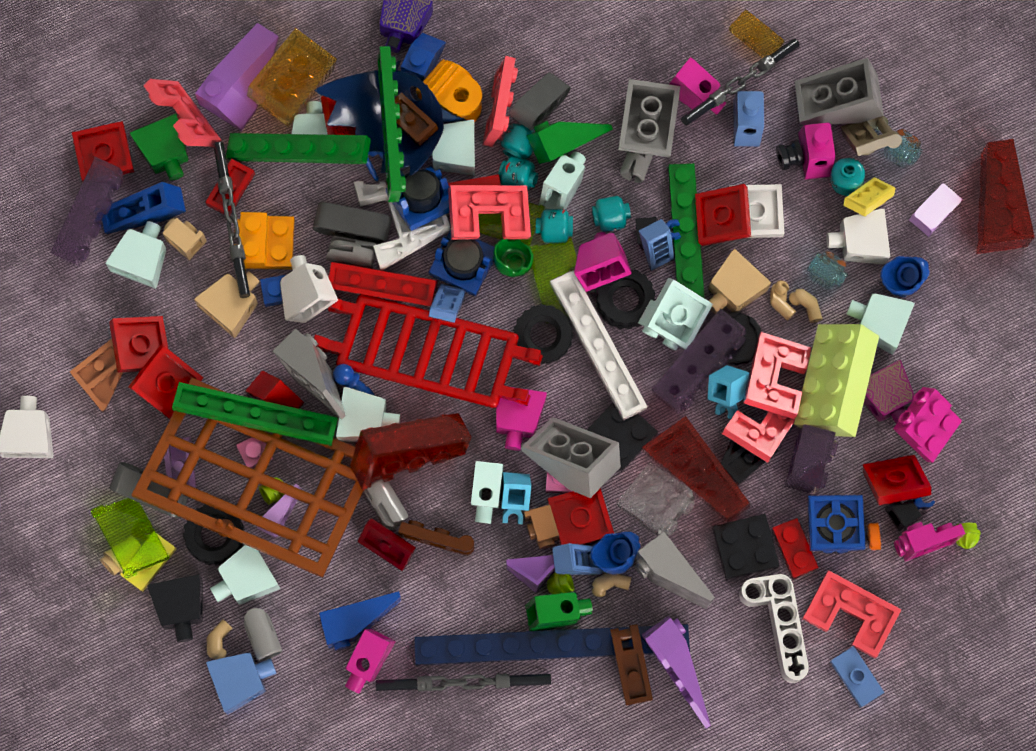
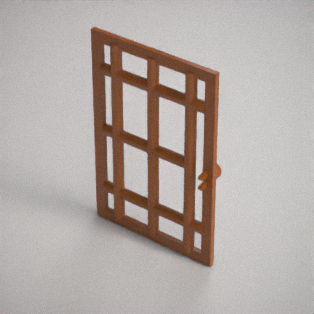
[132,378,379,578]

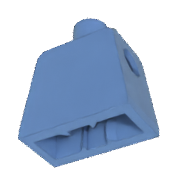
[733,91,764,147]
[206,653,277,714]

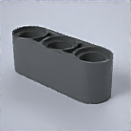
[509,72,571,131]
[312,202,392,245]
[109,462,189,518]

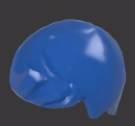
[880,256,930,297]
[590,531,641,575]

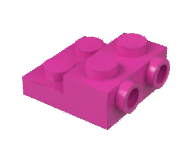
[893,387,962,463]
[894,522,965,562]

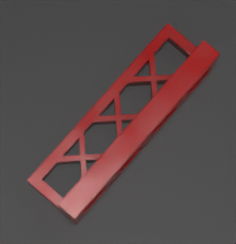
[329,262,438,306]

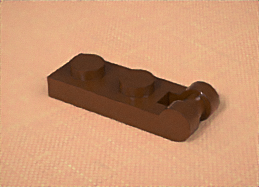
[398,520,475,556]
[610,624,653,706]

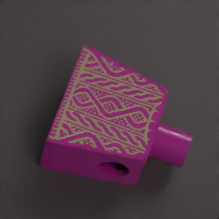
[863,360,914,424]

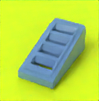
[639,219,674,271]
[552,543,603,575]

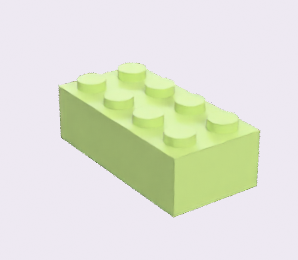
[794,324,879,437]

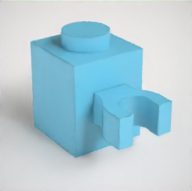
[708,365,749,419]
[500,472,532,524]

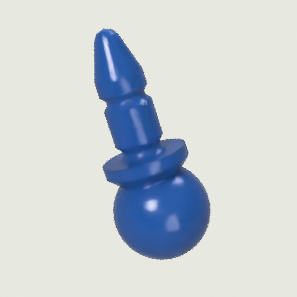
[333,364,375,396]

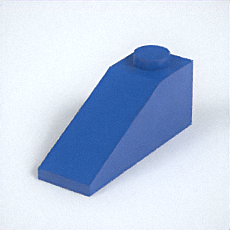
[100,182,186,234]
[319,591,402,651]

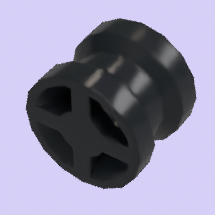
[776,140,804,170]

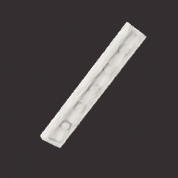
[550,270,647,421]

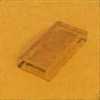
[729,9,785,58]

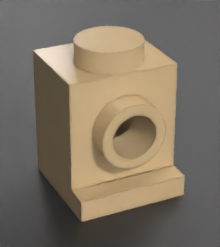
[163,218,207,260]

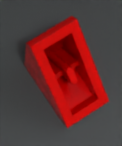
[245,370,304,409]

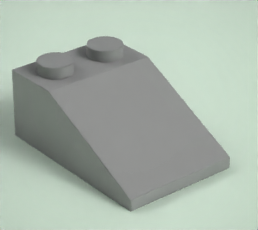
[795,58,884,125]
[618,79,681,157]
[273,329,346,419]
[521,417,621,498]
[634,532,715,609]

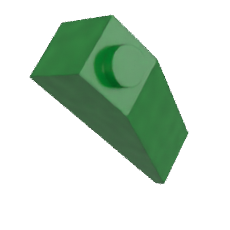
[526,121,613,164]

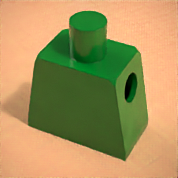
[130,113,189,181]
[525,592,593,631]

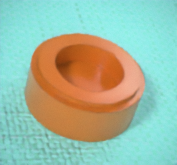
[867,523,881,550]

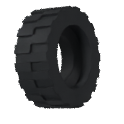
[596,269,655,330]
[514,305,573,364]
[183,504,245,566]

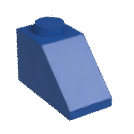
[401,33,446,81]

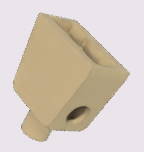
[708,249,771,315]
[194,271,260,338]

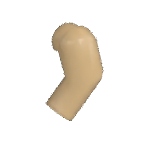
[770,280,796,321]
[789,289,823,323]
[592,573,632,597]
[207,619,233,660]

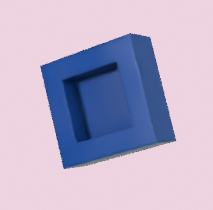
[260,275,286,307]

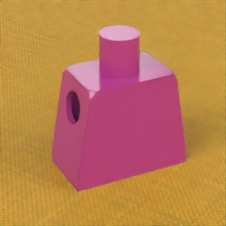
[669,57,726,115]
[798,123,835,180]
[574,232,632,292]
[496,387,547,451]
[345,629,396,694]

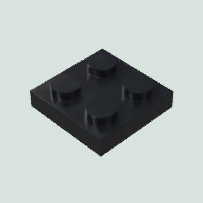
[587,403,658,472]
[712,514,780,580]

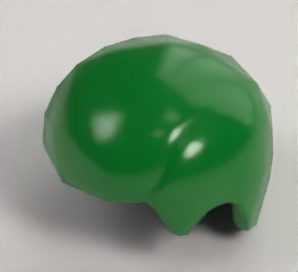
[493,238,534,277]

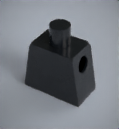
[147,574,203,642]

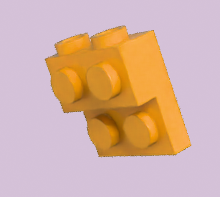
[234,212,295,270]

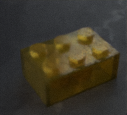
[247,28,337,127]

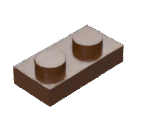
[395,92,438,147]

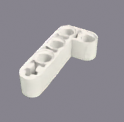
[739,574,809,683]

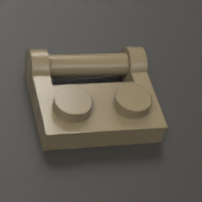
[841,115,902,156]

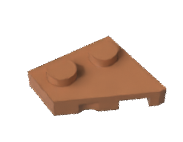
[70,339,123,412]

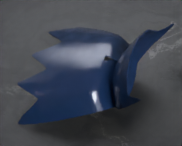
[315,60,467,176]

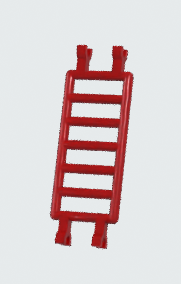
[314,294,543,408]

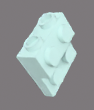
[638,278,713,351]

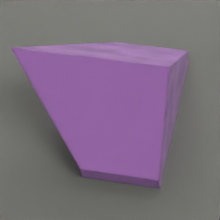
[506,555,555,594]

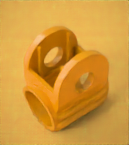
[415,59,482,123]

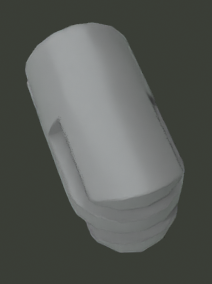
[620,151,653,183]
[326,236,377,268]
[364,478,408,531]
[244,608,282,661]

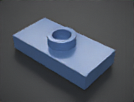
[429,284,466,323]
[830,646,885,708]

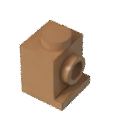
[523,505,559,549]

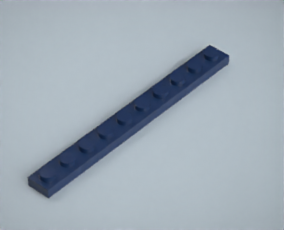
[414,624,690,666]

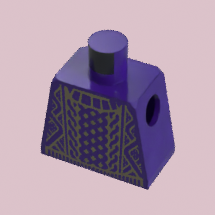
[380,0,433,53]

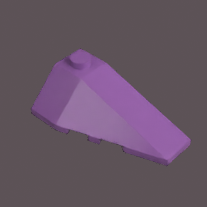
[195,23,279,131]
[641,616,711,729]

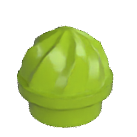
[259,477,285,505]
[955,523,981,549]
[547,572,574,594]

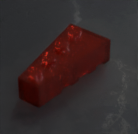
[976,139,1035,254]
[350,413,471,490]
[642,416,750,522]

